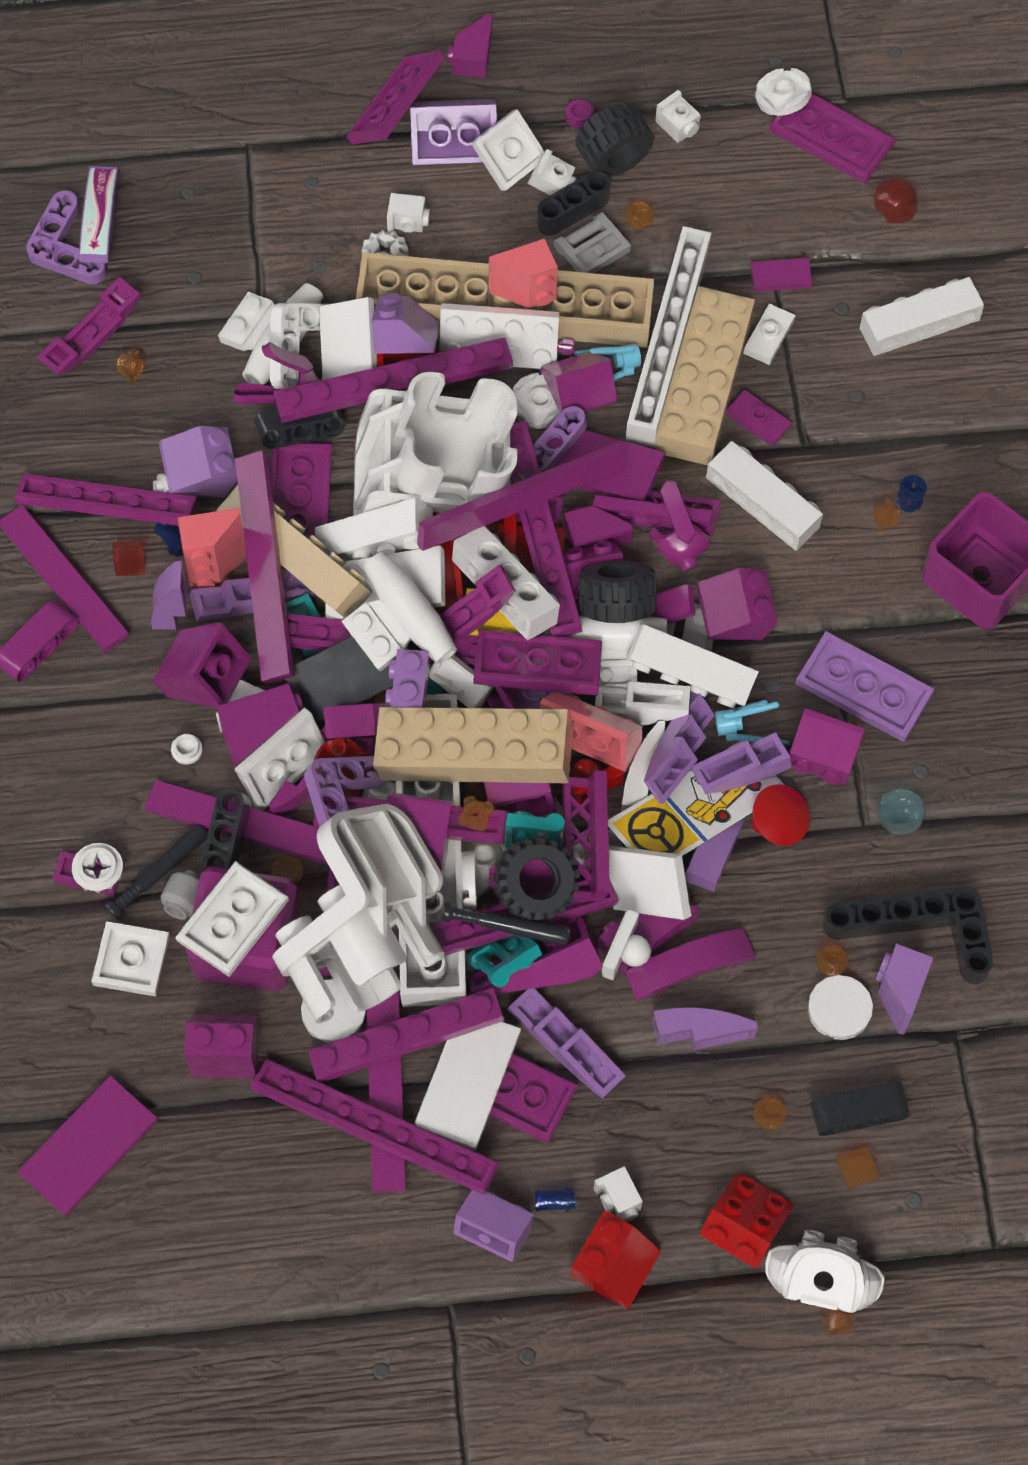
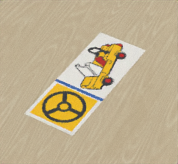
[608,741,784,856]

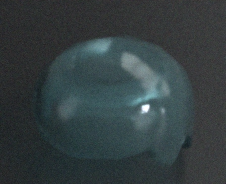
[876,789,926,836]

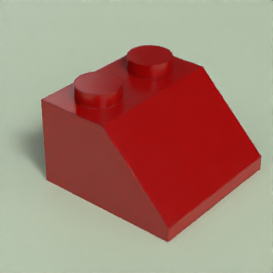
[570,1210,661,1310]

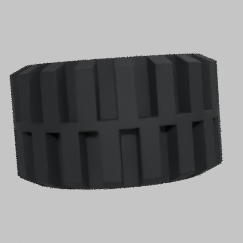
[575,103,654,178]
[579,560,656,623]
[493,838,580,920]

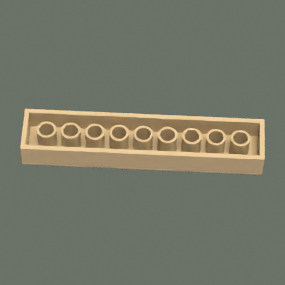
[356,252,654,348]

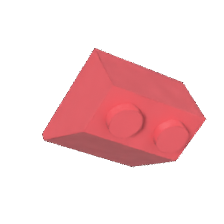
[489,239,558,308]

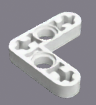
[270,303,329,390]

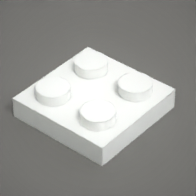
[471,109,544,191]
[91,921,170,996]

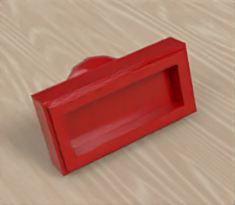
[571,758,625,810]

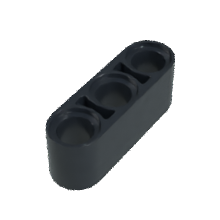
[537,171,610,236]
[254,407,346,449]
[201,788,251,872]
[810,1082,910,1136]

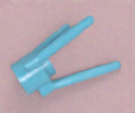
[574,343,641,381]
[715,700,790,746]

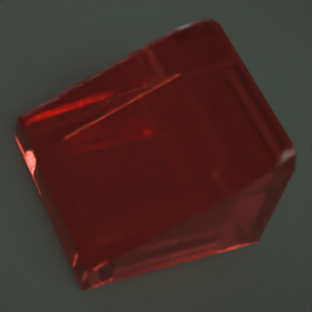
[112,541,146,576]

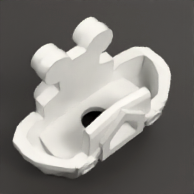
[765,1230,885,1313]

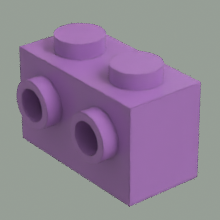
[385,649,430,708]
[453,1190,534,1262]

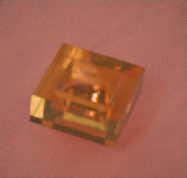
[835,1146,880,1191]

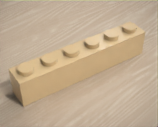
[217,485,371,618]

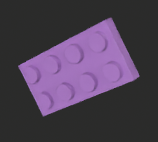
[795,631,935,742]

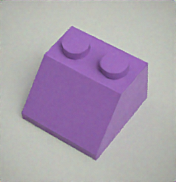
[372,293,440,354]
[159,426,237,497]
[875,944,933,1035]

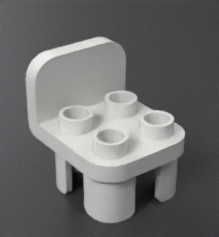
[353,372,517,516]
[272,804,445,1023]

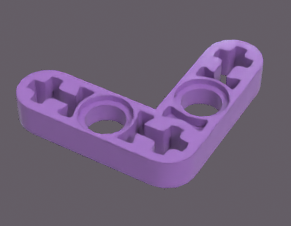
[26,190,106,284]
[533,406,587,473]
[304,756,386,827]

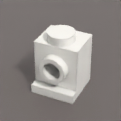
[655,90,700,143]
[528,149,576,195]
[387,193,430,233]
[594,1166,642,1222]

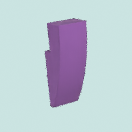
[151,561,187,630]
[691,732,791,794]
[685,816,747,892]
[652,1008,758,1051]

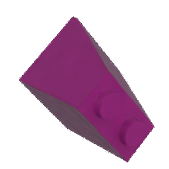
[152,623,252,708]
[216,683,303,785]
[184,1013,260,1079]

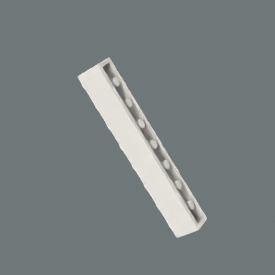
[626,226,711,447]

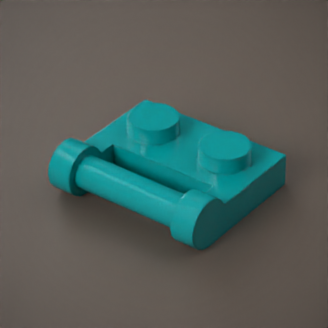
[506,811,564,849]
[468,935,542,987]

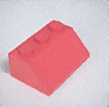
[178,508,246,591]
[540,692,642,772]

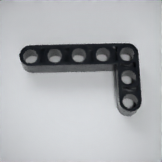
[823,887,993,984]

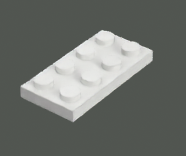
[439,303,560,369]

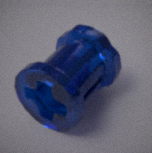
[896,475,927,513]

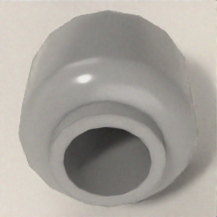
[160,870,200,920]

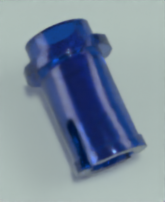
[154,523,184,557]
[535,1186,576,1213]

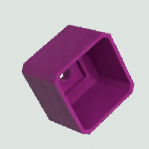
[921,492,1028,629]
[185,867,301,992]

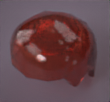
[874,178,918,223]

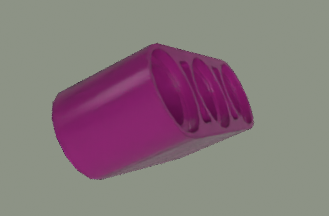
[0,600,78,682]

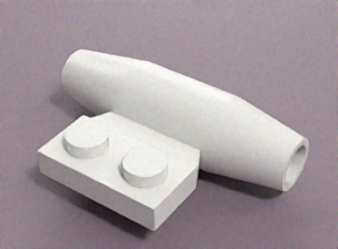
[218,284,323,385]
[341,552,457,672]
[543,615,667,689]

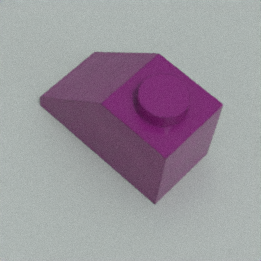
[448,15,492,78]
[563,506,633,549]
[324,703,385,739]

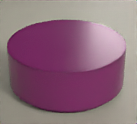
[565,99,594,128]

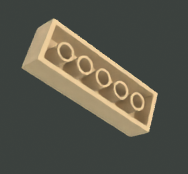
[654,286,755,465]
[373,707,573,783]

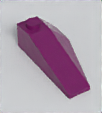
[468,915,603,994]

